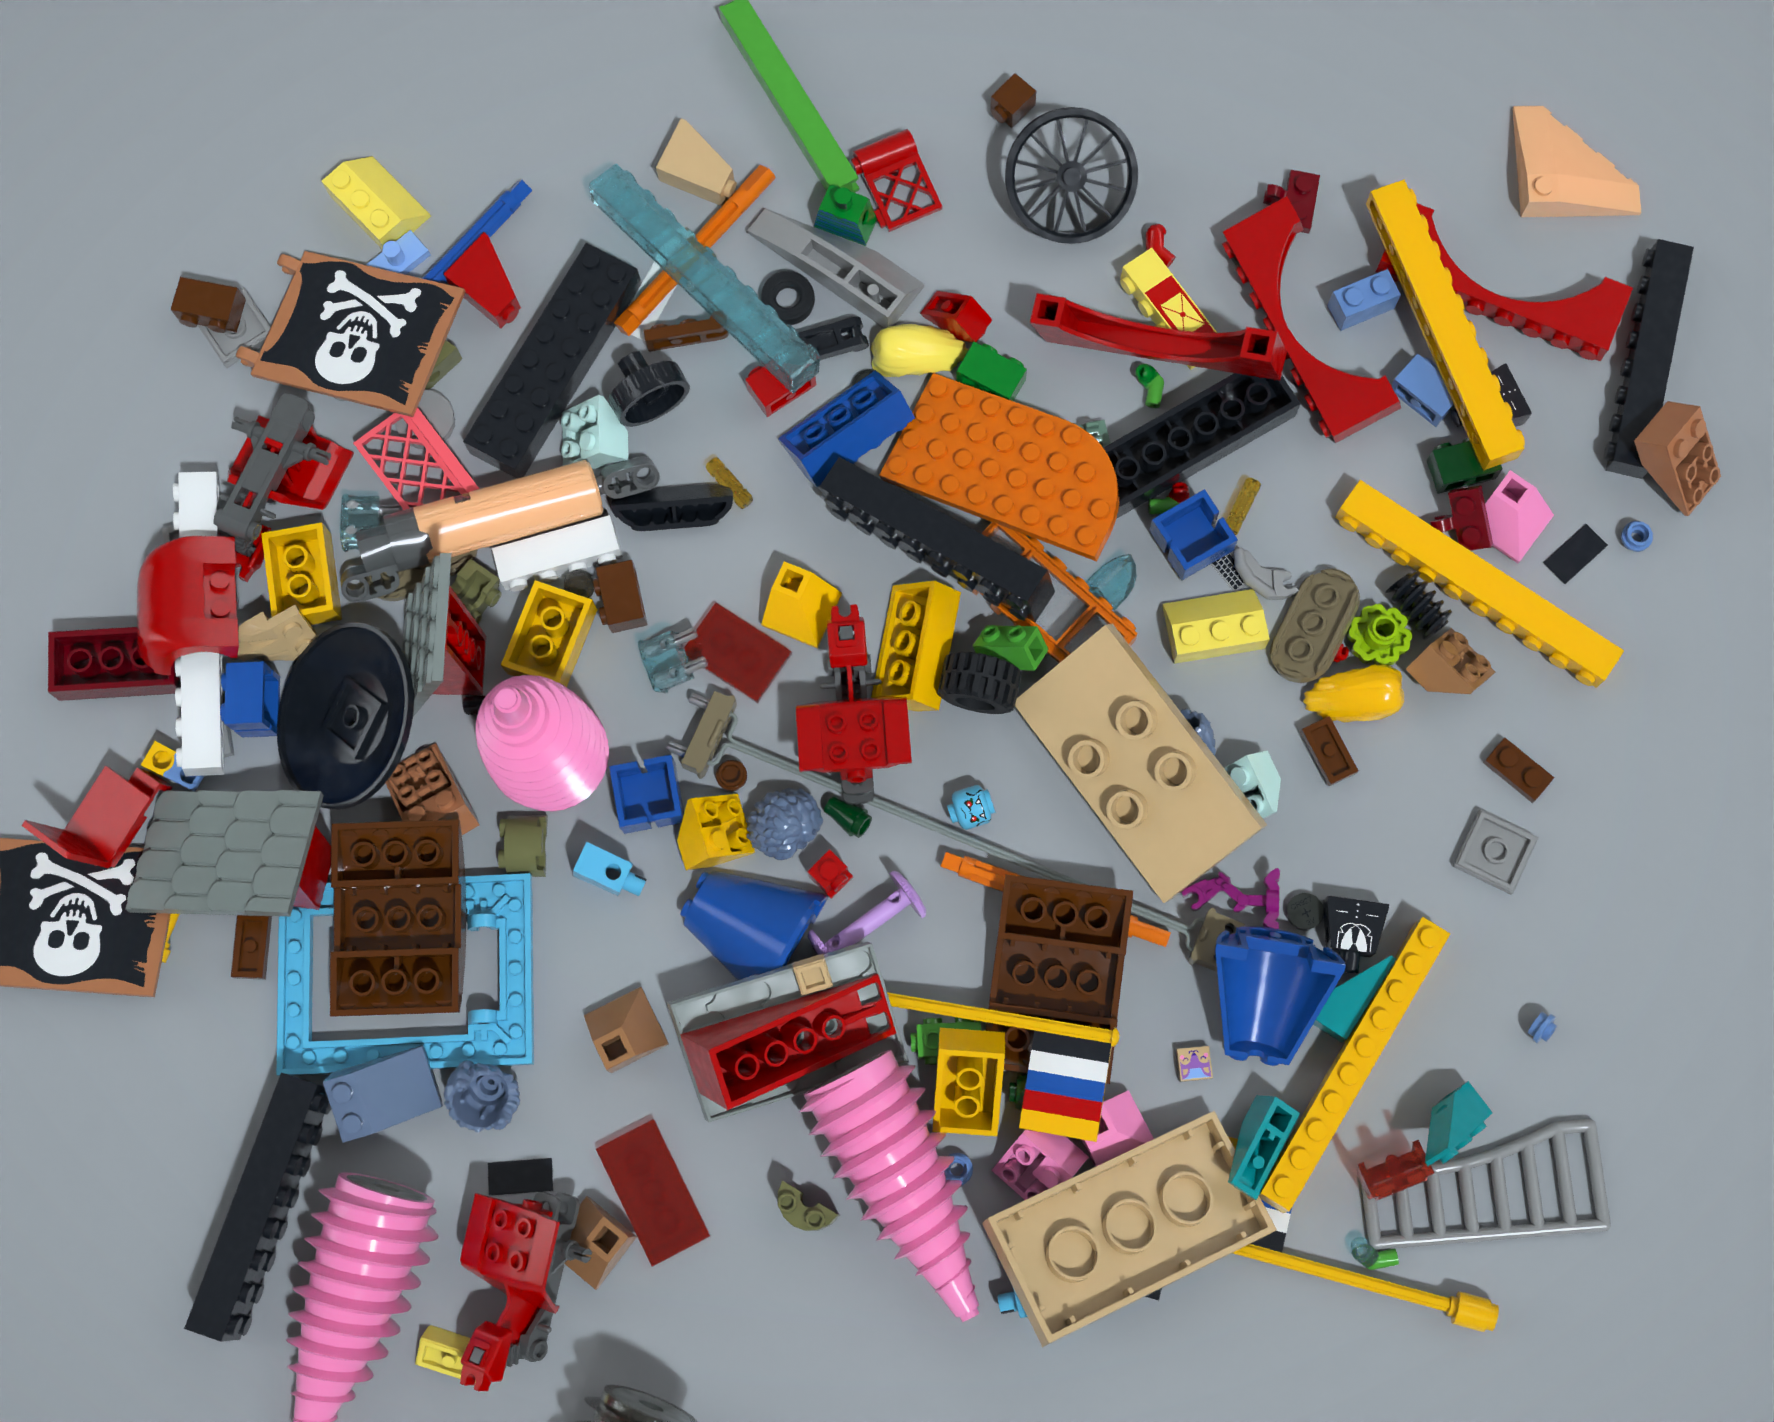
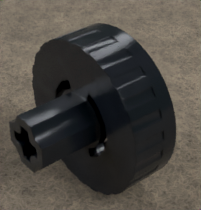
[609,351,690,427]

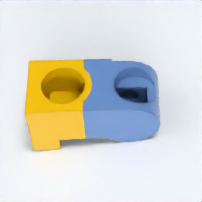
[141,741,204,792]

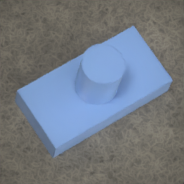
[366,230,431,275]

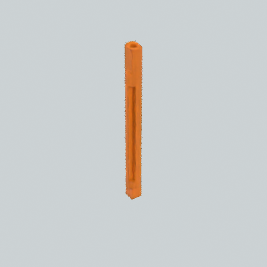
[614,165,776,336]
[941,852,1171,947]

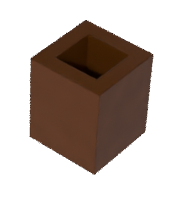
[990,73,1037,128]

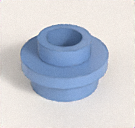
[1621,521,1653,552]
[1528,1012,1557,1043]
[944,1153,973,1185]

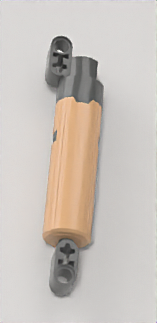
[340,456,660,603]

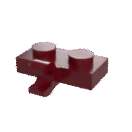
[1263,170,1320,234]
[1430,485,1493,551]

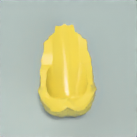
[871,324,969,377]

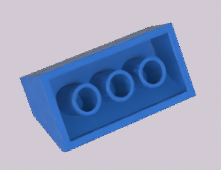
[778,370,915,487]

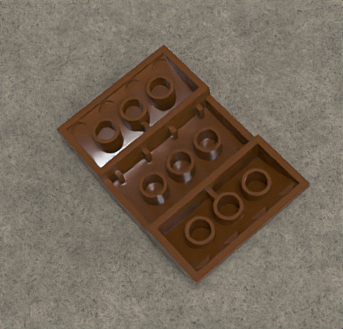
[330,819,467,1017]
[986,874,1133,1084]

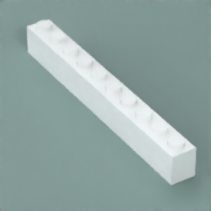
[173,472,224,776]

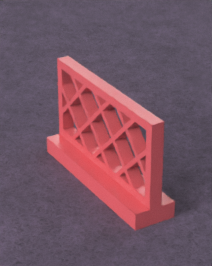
[353,407,480,510]

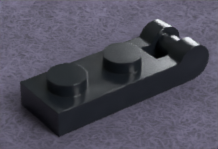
[780,317,869,367]

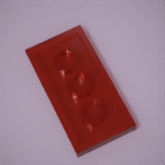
[596,1119,711,1267]

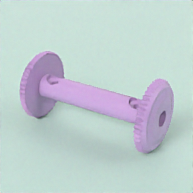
[808,871,926,955]

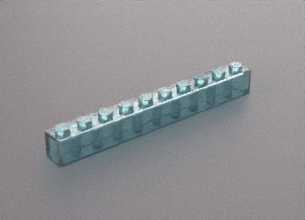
[589,164,820,394]

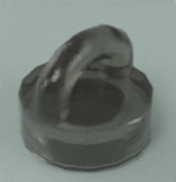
[563,570,594,598]

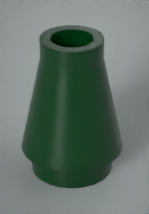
[824,797,872,838]

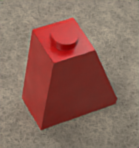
[444,232,521,329]

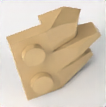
[237,605,319,661]

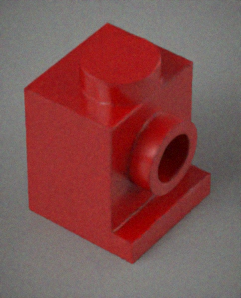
[807,849,853,899]

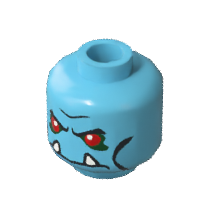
[947,785,996,830]

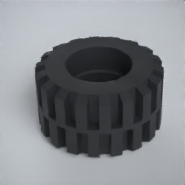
[937,652,1022,714]

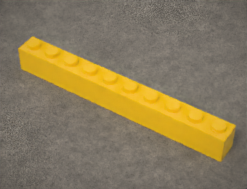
[1366,179,1525,471]
[1335,480,1624,688]
[1259,917,1451,1213]

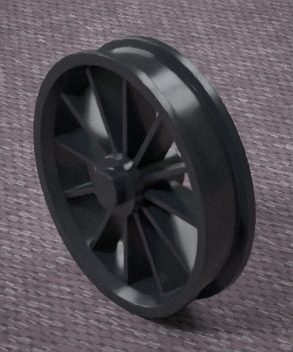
[1005,107,1138,244]

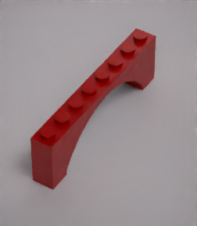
[1222,196,1401,443]
[1375,203,1633,361]
[1030,293,1287,381]

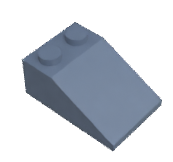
[323,1045,443,1143]

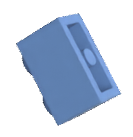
[1327,269,1401,331]
[1391,353,1455,427]

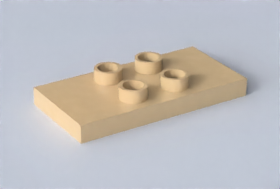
[1015,624,1267,903]
[982,1111,1277,1348]

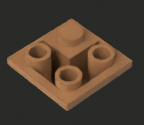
[1406,628,1496,694]
[584,987,669,1073]
[565,1196,637,1290]

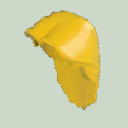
[1303,664,1404,723]

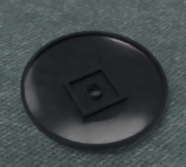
[277,622,414,810]

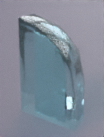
[1086,554,1137,610]

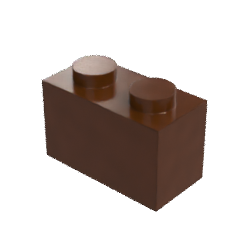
[171,277,246,333]
[593,559,648,633]

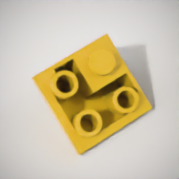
[761,561,842,649]
[677,794,755,870]

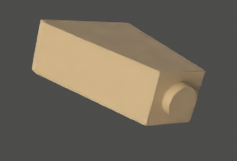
[656,118,737,206]

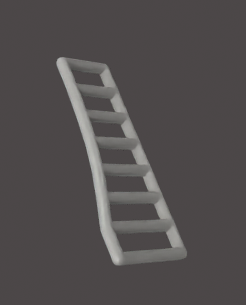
[1360,1119,1611,1250]

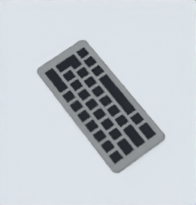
[1210,553,1247,592]

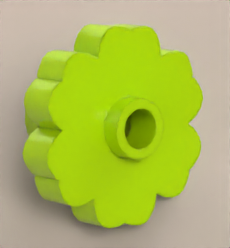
[1347,604,1412,665]

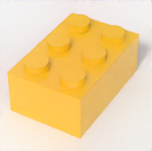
[261,522,342,625]
[501,580,597,687]
[932,1028,1005,1136]

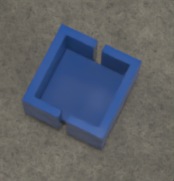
[1149,489,1238,581]
[220,661,281,738]
[609,755,684,834]

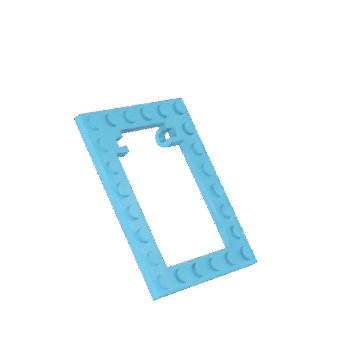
[276,873,534,1076]

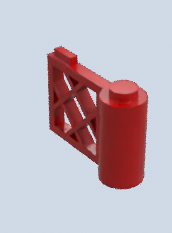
[850,129,943,232]

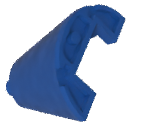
[680,871,829,980]
[1215,926,1346,1066]

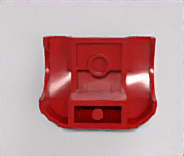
[137,536,239,675]

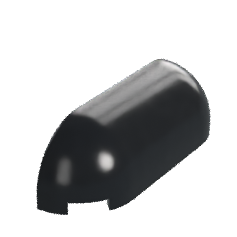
[611,484,733,531]

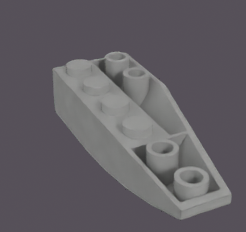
[747,209,924,328]

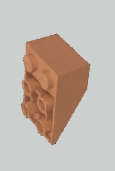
[1634,401,1721,516]
[386,743,480,835]

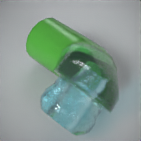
[1351,1237,1399,1270]

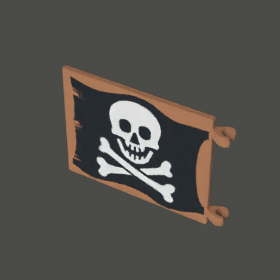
[236,251,466,417]
[0,838,171,998]

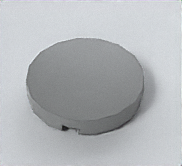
[395,390,455,449]

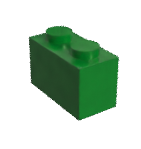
[956,342,1027,401]

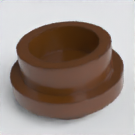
[716,760,747,791]

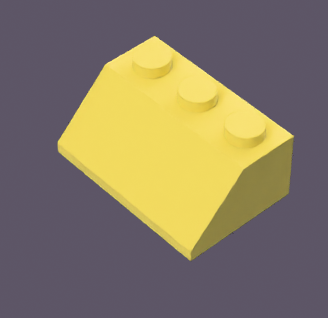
[321,156,431,249]
[1162,589,1270,664]

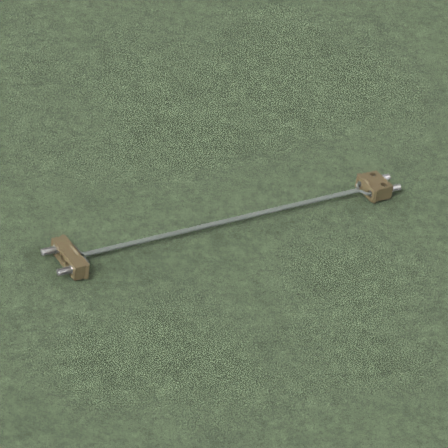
[666,691,1245,972]

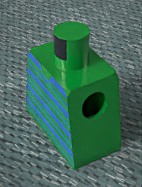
[814,185,877,246]

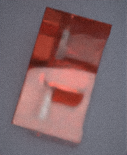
[1357,1140,1435,1201]

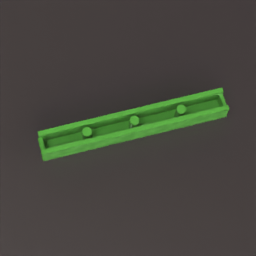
[719,0,859,193]

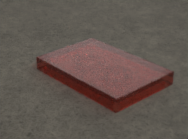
[681,603,792,704]

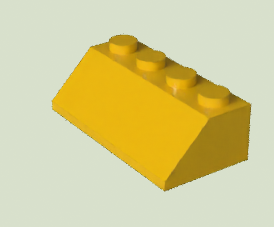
[871,581,961,712]

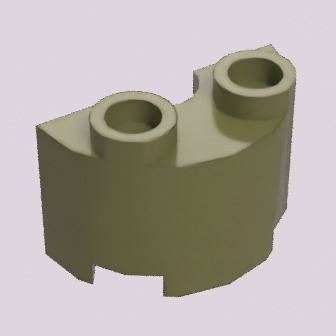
[451,559,502,624]
[498,815,548,877]
[778,1180,840,1231]

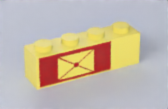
[1120,248,1217,370]

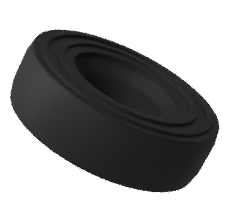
[761,271,815,325]

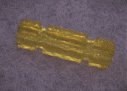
[706,457,753,509]
[1226,477,1261,535]

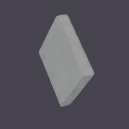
[198,288,271,368]
[1453,809,1539,895]

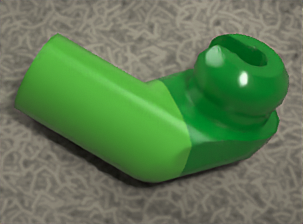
[1135,364,1164,408]

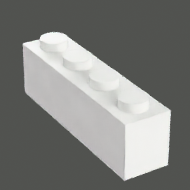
[492,515,623,592]

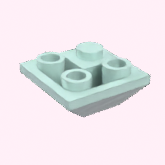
[561,395,628,469]
[1224,750,1281,819]

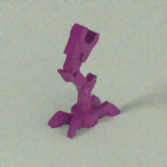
[1182,868,1280,929]

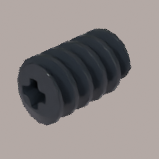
[1385,571,1452,640]

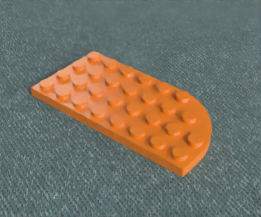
[879,373,1119,562]

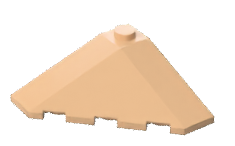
[1512,106,1641,217]

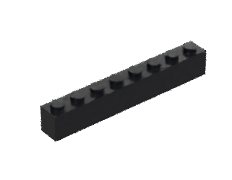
[1603,239,1694,479]

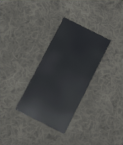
[1543,524,1608,585]
[488,1158,553,1196]

